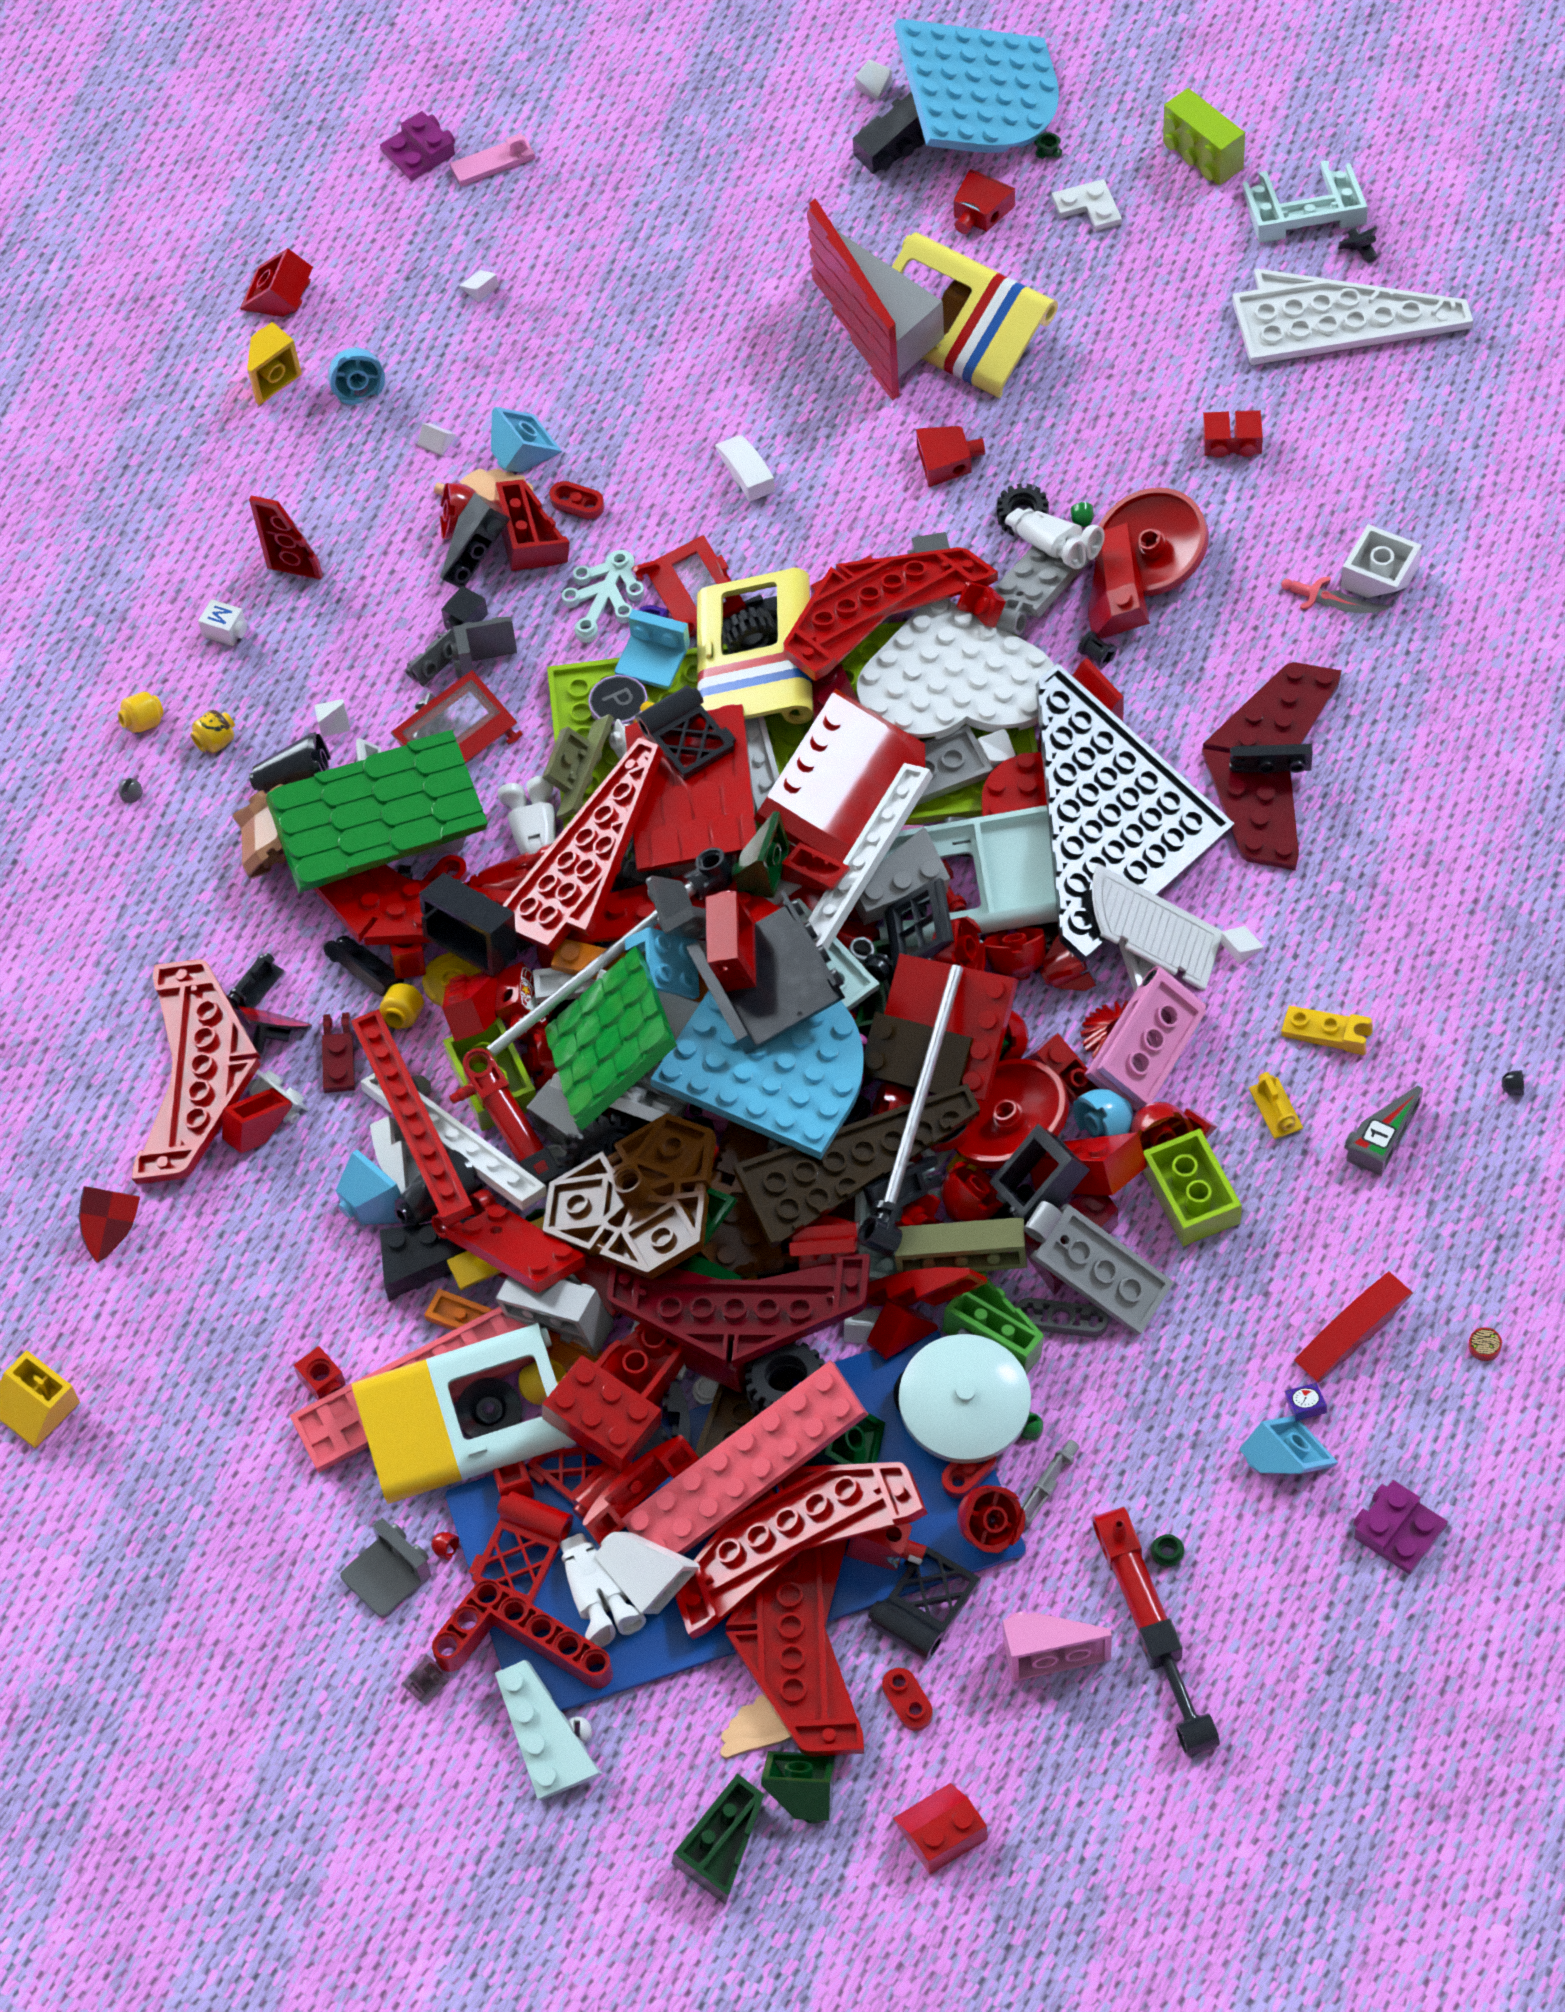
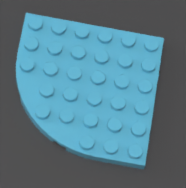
[894,18,1059,153]
[651,990,864,1160]

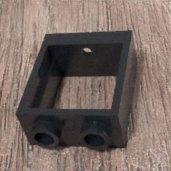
[989,1124,1090,1225]

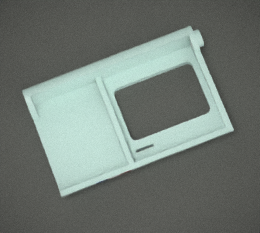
[879,805,1058,948]

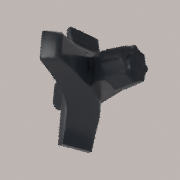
[1338,227,1378,263]

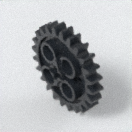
[556,1113,642,1176]

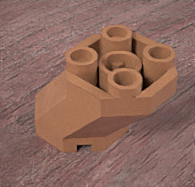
[232,784,287,880]

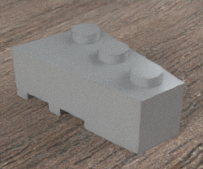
[854,826,950,925]
[496,1276,614,1356]

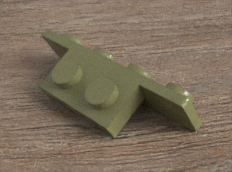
[542,714,614,820]

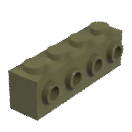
[895,1218,1027,1273]

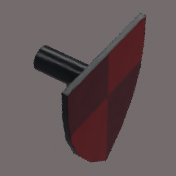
[237,1006,312,1054]
[79,1186,140,1263]

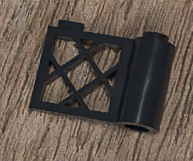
[635,685,737,780]
[868,1546,981,1661]

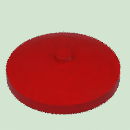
[1095,487,1209,596]
[954,1059,1069,1169]

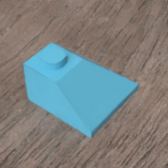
[491,407,562,473]
[335,1149,401,1225]
[1239,1416,1338,1474]

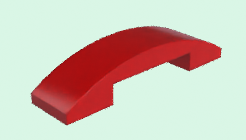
[582,1435,700,1547]

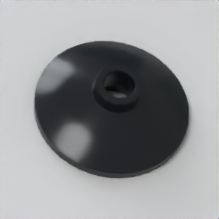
[457,1377,522,1438]

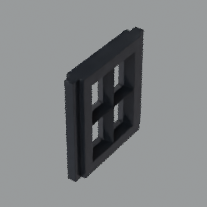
[884,877,954,973]

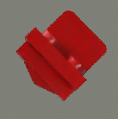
[789,1215,860,1270]

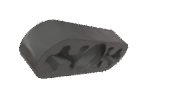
[1015,1298,1108,1338]

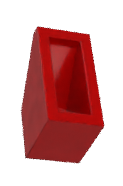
[222,1088,292,1153]

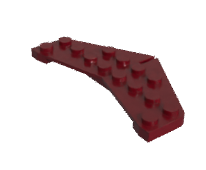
[1202,662,1342,871]
[607,1254,871,1368]

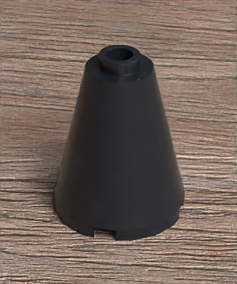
[249,732,331,794]
[394,1149,483,1227]

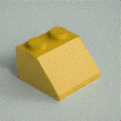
[247,322,302,406]

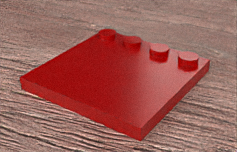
[884,953,1019,1102]

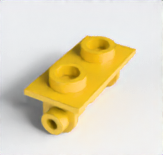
[1249,1072,1303,1139]

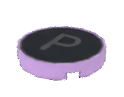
[588,675,648,727]

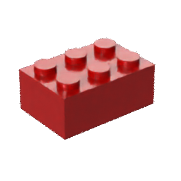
[542,1355,662,1473]

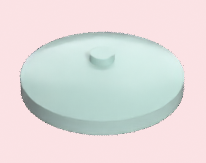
[899,1334,1031,1463]

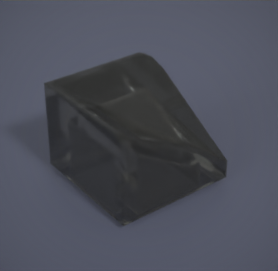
[401,1653,450,1706]

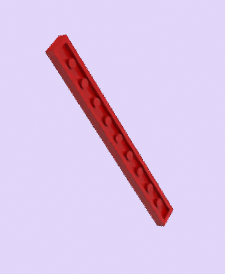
[351,1009,475,1226]

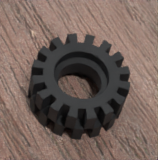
[997,483,1049,537]
[722,607,778,654]

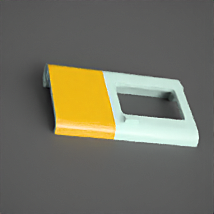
[351,1323,575,1505]

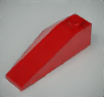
[595,1323,684,1406]

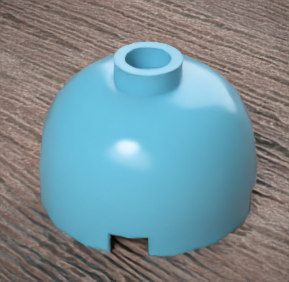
[328,347,385,405]
[1073,1089,1133,1138]

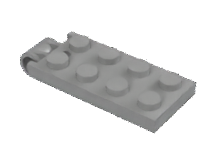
[994,546,1090,635]
[916,725,993,806]
[1024,1201,1174,1335]

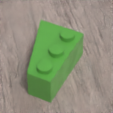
[942,1271,1044,1375]

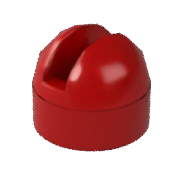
[431,1532,459,1560]

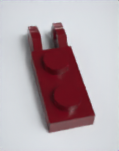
[322,1012,355,1093]

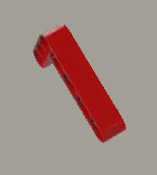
[432,1579,613,1689]

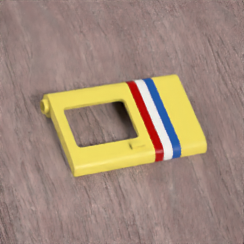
[892,232,1058,399]
[697,568,813,724]

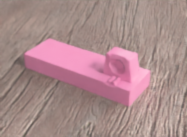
[449,133,535,187]

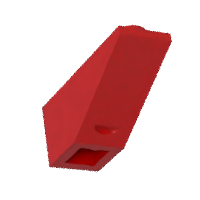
[1024,1033,1100,1105]

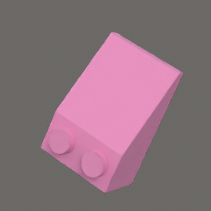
[1002,1612,1112,1682]

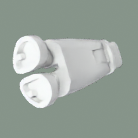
[1005,508,1105,569]
[497,776,556,854]
[560,1533,646,1648]

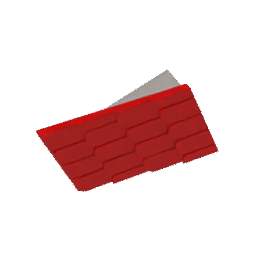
[807,198,944,401]
[625,704,757,877]

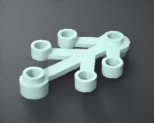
[562,550,644,643]

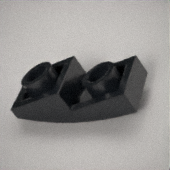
[663,1382,692,1447]

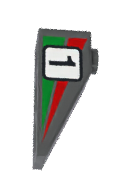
[1344,1085,1423,1176]

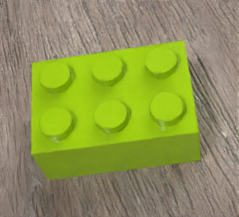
[1163,88,1245,186]
[443,1017,536,1131]
[1143,1129,1242,1247]

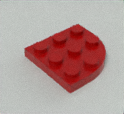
[981,752,1047,816]

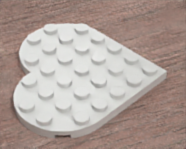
[857,599,1054,740]

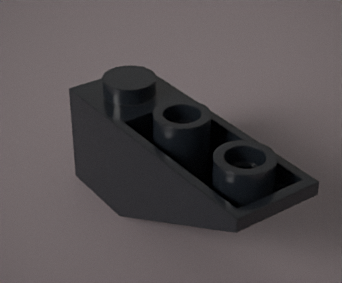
[440,493,511,588]

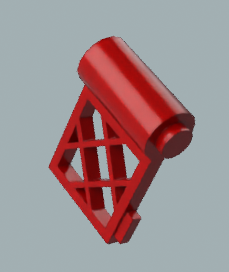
[527,1447,632,1522]
[468,1491,574,1604]

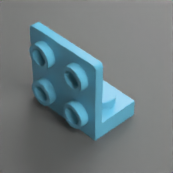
[615,609,690,690]
[625,927,699,999]

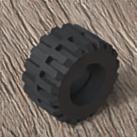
[745,1341,825,1417]

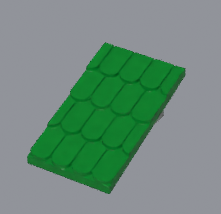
[266,729,488,894]
[545,945,677,1131]

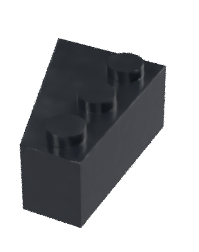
[852,92,926,174]
[380,1217,474,1302]

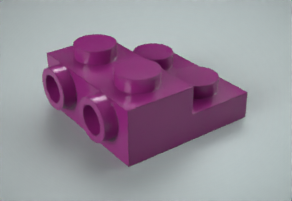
[380,111,455,181]
[1353,1480,1448,1575]

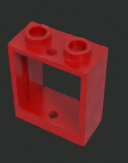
[706,891,756,992]

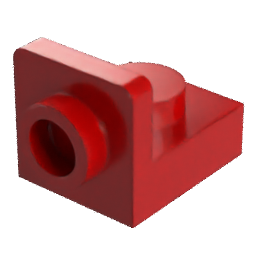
[956,582,1006,628]

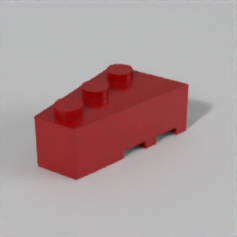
[494,479,570,571]
[442,967,505,1042]

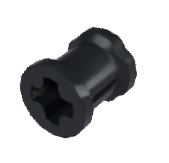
[1077,631,1117,669]

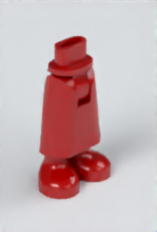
[463,843,553,891]

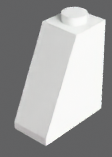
[594,1532,700,1614]

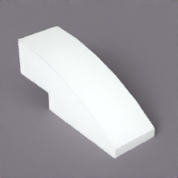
[715,435,775,502]
[370,1116,421,1194]

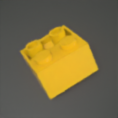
[0,1350,80,1448]

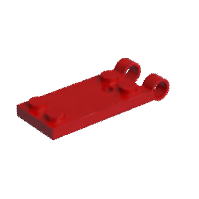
[431,1189,586,1293]

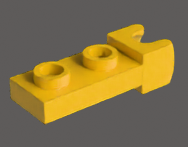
[1281,1005,1373,1055]

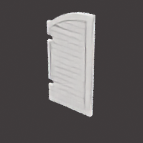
[1092,864,1223,991]

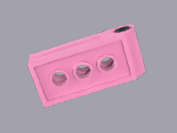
[1084,965,1206,1113]

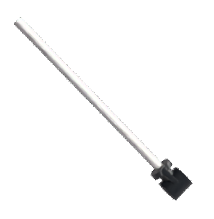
[486,847,733,1057]
[857,965,963,1258]

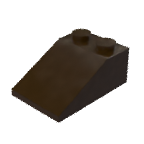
[863,1012,974,1094]

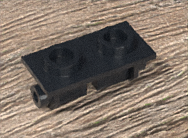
[227,952,284,1011]

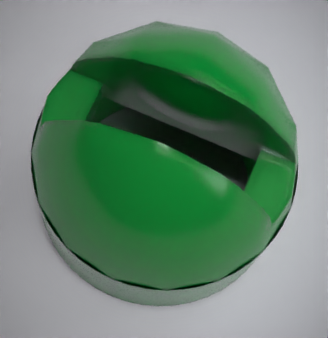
[1070,502,1094,527]
[1020,1412,1043,1440]

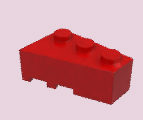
[1030,1132,1147,1196]

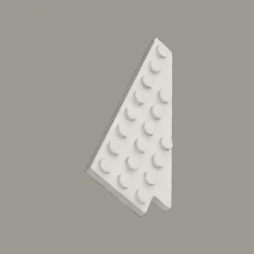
[1232,269,1473,365]

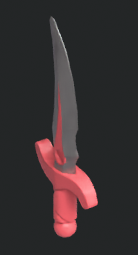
[1281,577,1390,613]

